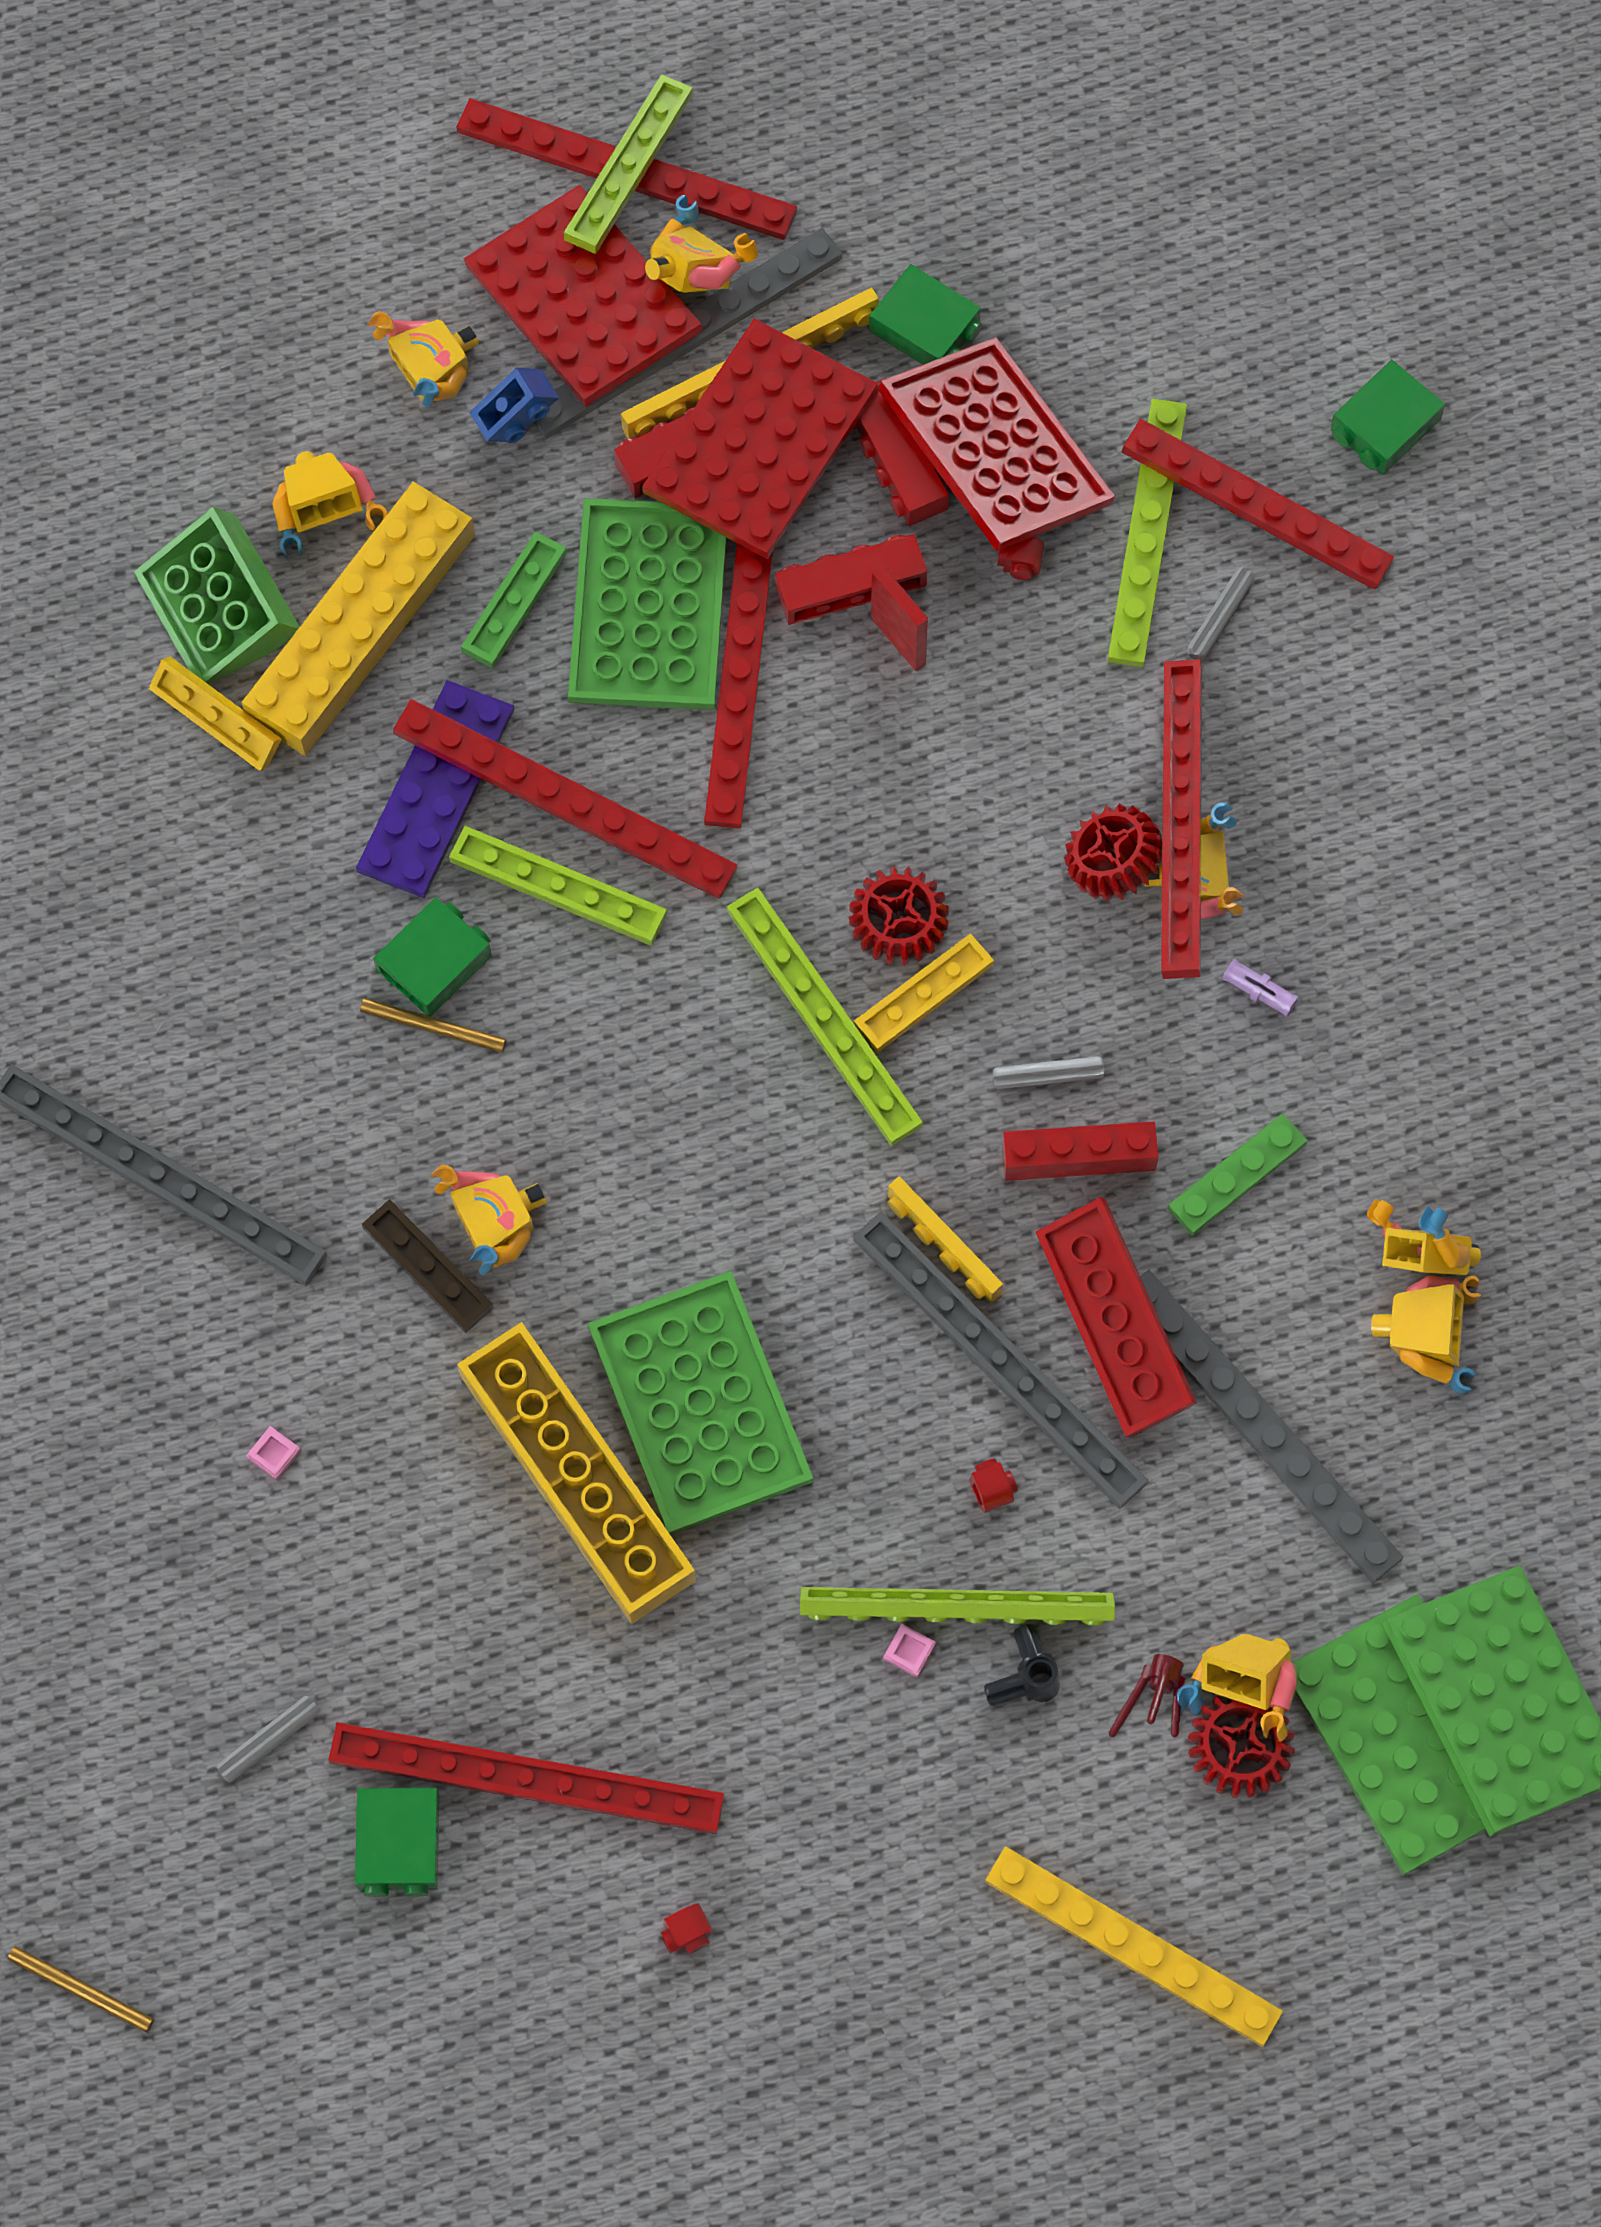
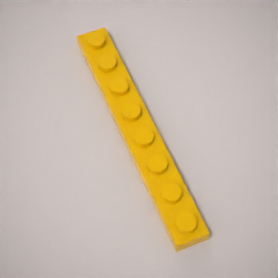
[621,287,879,438]
[985,1846,1283,2047]

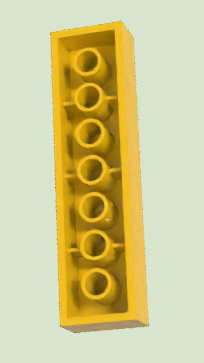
[241,481,475,756]
[457,1322,696,1625]

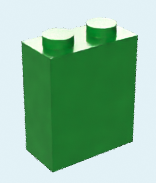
[869,264,982,365]
[1330,359,1445,475]
[373,897,492,1017]
[355,1788,440,1897]

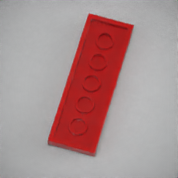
[1035,1197,1197,1438]

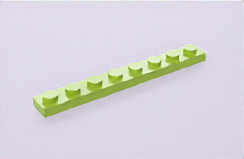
[1107,398,1187,667]
[727,887,923,1147]
[800,1587,1115,1625]

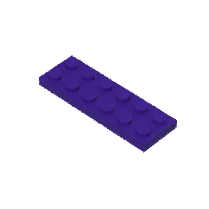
[356,680,514,899]

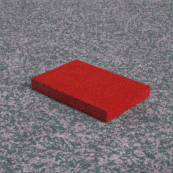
[871,566,928,671]

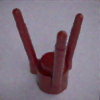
[1109,1654,1186,1738]

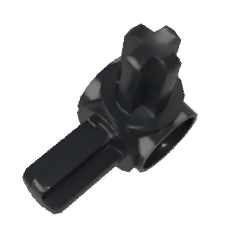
[984,1624,1060,1706]

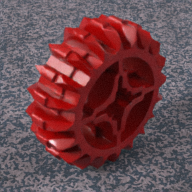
[1064,803,1162,902]
[849,866,949,966]
[1188,1696,1295,1798]

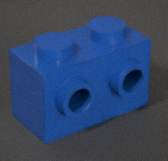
[469,367,559,443]

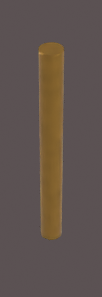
[360,998,507,1053]
[8,1946,155,2033]

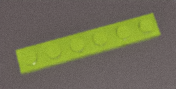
[564,74,693,254]
[449,826,667,946]

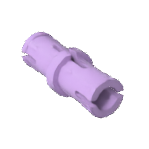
[1222,959,1299,1017]

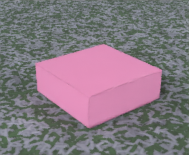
[246,1426,301,1481]
[883,1624,936,1678]

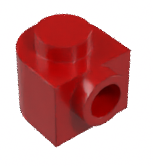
[997,537,1044,580]
[969,1458,1018,1513]
[660,1903,713,1954]

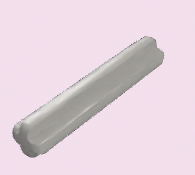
[1187,567,1254,661]
[992,1057,1104,1089]
[216,1696,319,1782]

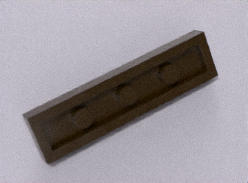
[361,1199,494,1333]

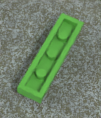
[461,532,567,669]
[1167,1113,1307,1236]

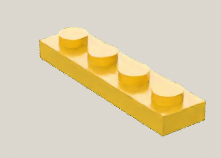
[148,656,282,771]
[854,933,994,1053]
[887,1176,1003,1304]

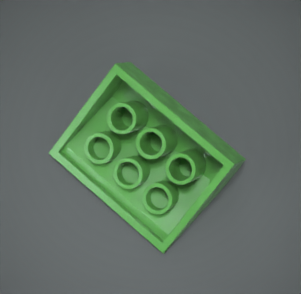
[134,507,300,684]

